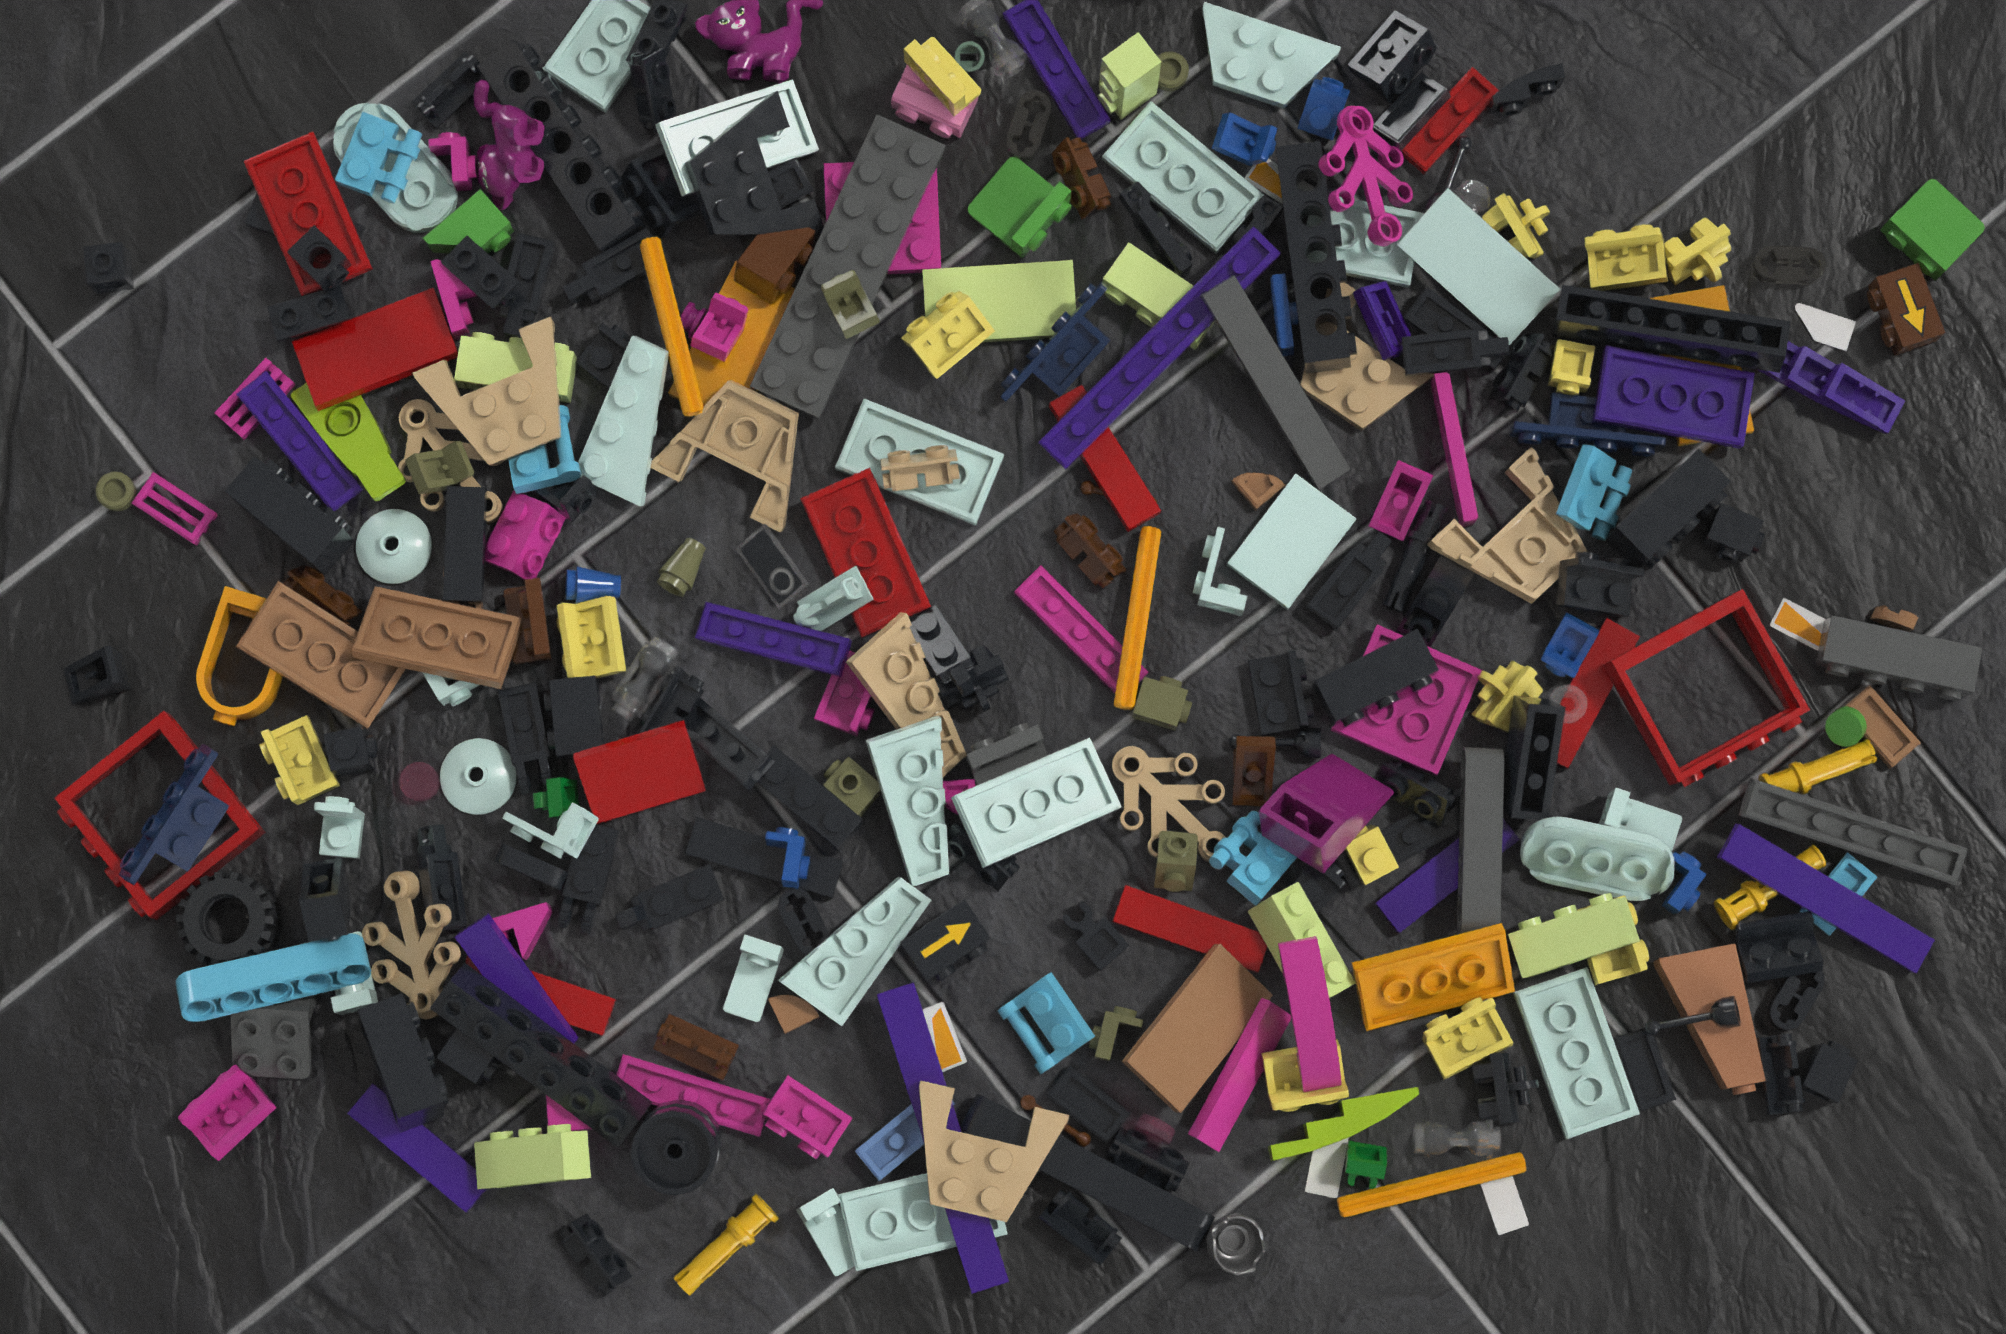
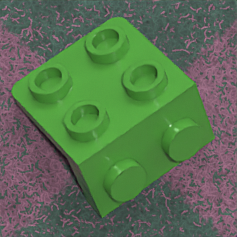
[968,157,1072,258]
[1880,179,1985,281]

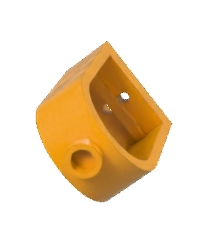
[196,586,283,727]

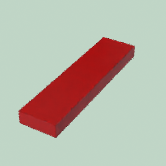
[1049,385,1161,532]
[1557,618,1640,770]
[1113,885,1267,973]
[465,955,616,1036]

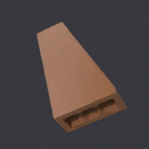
[1653,944,1766,1095]

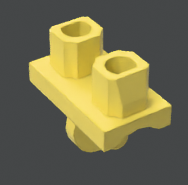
[1482,193,1550,259]
[1664,218,1731,285]
[1472,661,1543,732]

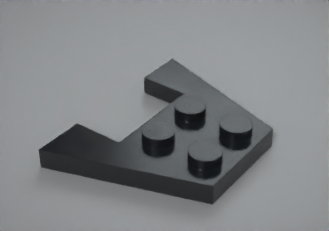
[685,91,824,236]

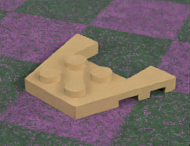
[1300,283,1437,431]
[413,317,562,466]
[650,380,799,532]
[1427,447,1587,604]
[919,1081,1069,1222]

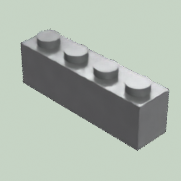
[1816,615,1982,701]

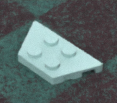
[1202,2,1341,109]

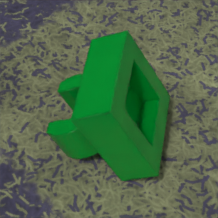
[533,777,579,819]
[1345,1140,1387,1189]

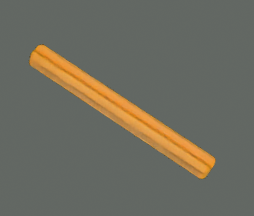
[640,237,704,417]
[1114,526,1161,710]
[1337,1152,1526,1217]

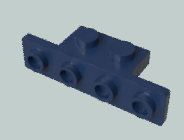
[1000,281,1111,402]
[1509,393,1666,457]
[119,744,229,885]

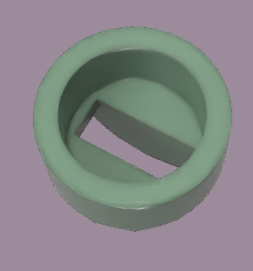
[955,41,985,72]

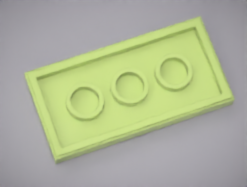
[922,260,1076,343]

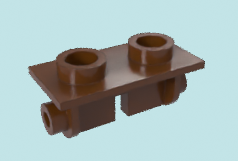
[1051,137,1112,220]
[1053,513,1127,589]
[283,565,362,626]
[653,1014,739,1081]

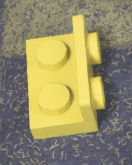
[904,37,981,117]
[901,291,995,379]

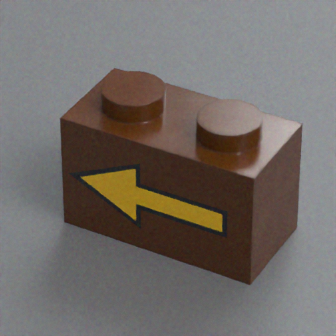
[1867,263,1945,355]

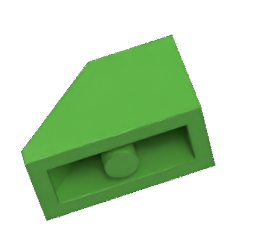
[423,189,514,254]

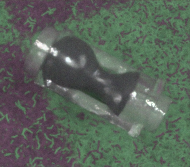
[959,0,1028,78]
[609,636,679,721]
[1412,1119,1501,1158]

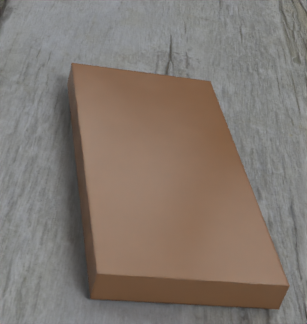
[236,581,405,729]
[352,586,523,689]
[1122,944,1273,1113]

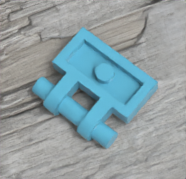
[335,112,423,204]
[1556,444,1633,541]
[1209,811,1297,906]

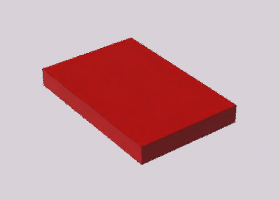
[573,720,706,824]

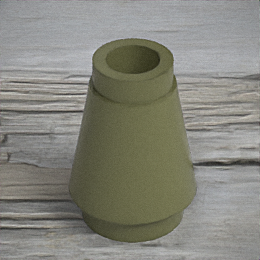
[657,538,706,597]

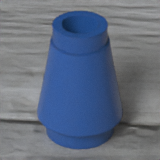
[565,566,621,604]

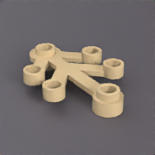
[398,399,503,524]
[1112,746,1226,862]
[362,871,461,1019]

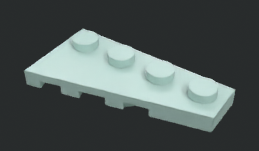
[578,336,669,506]
[866,716,949,887]
[778,877,931,1026]

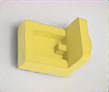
[1548,339,1595,396]
[1345,824,1399,885]

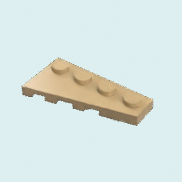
[846,612,967,777]

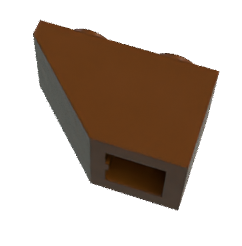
[734,227,815,303]

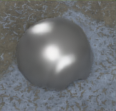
[1206,1213,1265,1276]

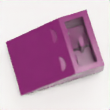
[1259,754,1394,874]

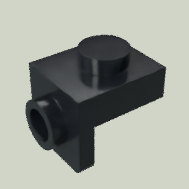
[536,475,597,522]

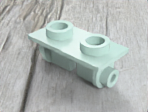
[793,566,874,631]

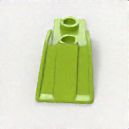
[291,383,406,501]

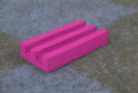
[215,358,296,440]
[132,472,218,546]

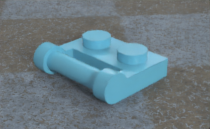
[508,405,581,494]
[997,972,1095,1075]

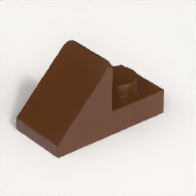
[1232,736,1276,806]

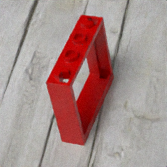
[1603,589,1810,787]
[55,711,266,920]

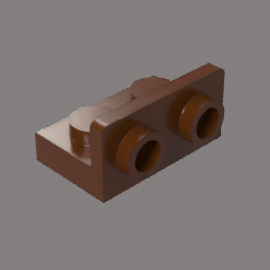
[504,578,551,664]

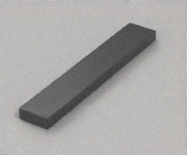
[1200,275,1351,490]
[1738,778,1968,885]

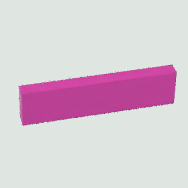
[1430,372,1478,527]
[1014,565,1149,694]
[1188,998,1291,1152]
[617,1054,771,1137]

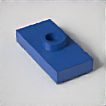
[1270,273,1298,356]

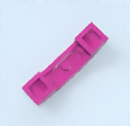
[1278,936,1342,1092]

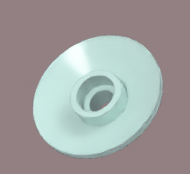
[356,509,432,584]
[440,738,517,815]

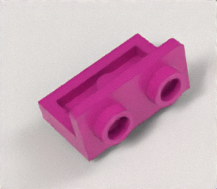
[485,490,566,581]
[814,651,875,737]
[178,1065,277,1161]
[761,1075,853,1160]

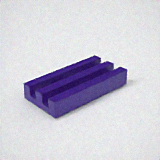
[1352,281,1411,361]

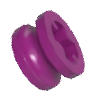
[680,302,708,340]

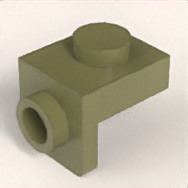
[820,270,880,339]
[405,441,474,495]
[1154,831,1198,892]
[1089,1006,1143,1062]

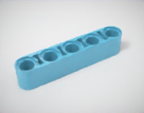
[176,933,371,1022]

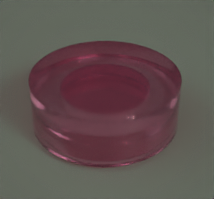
[400,762,440,801]
[1134,1114,1175,1145]

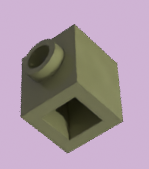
[1132,676,1192,731]
[823,756,882,817]

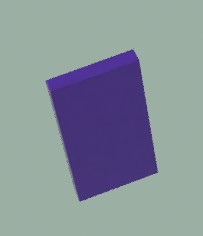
[1592,346,1755,449]

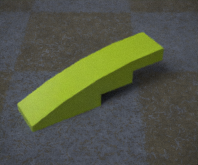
[1268,1087,1419,1161]

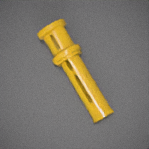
[1758,739,1877,795]
[1714,845,1826,930]
[673,1194,779,1296]

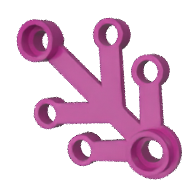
[1319,106,1413,247]

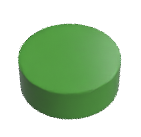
[1825,706,1867,747]

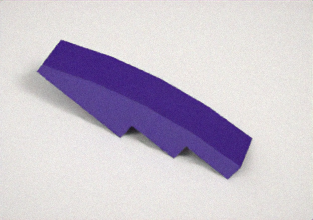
[1757,341,1905,434]

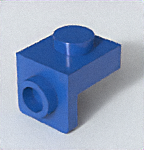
[1297,77,1350,141]
[1211,112,1277,166]
[1541,612,1600,678]
[765,827,810,889]
[1661,852,1706,915]

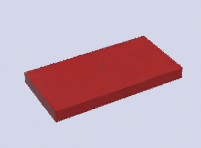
[244,132,373,296]
[292,287,458,411]
[800,468,931,638]

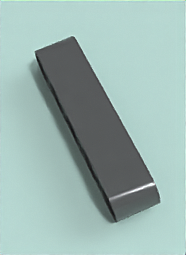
[1457,747,1504,934]

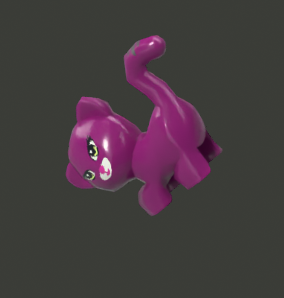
[695,0,823,83]
[473,80,544,210]

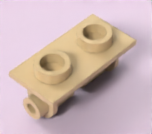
[880,445,960,492]

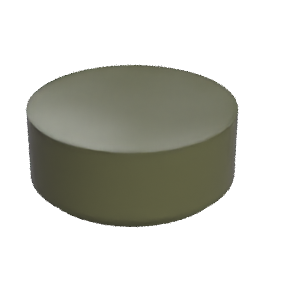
[1157,51,1189,91]
[96,472,136,511]

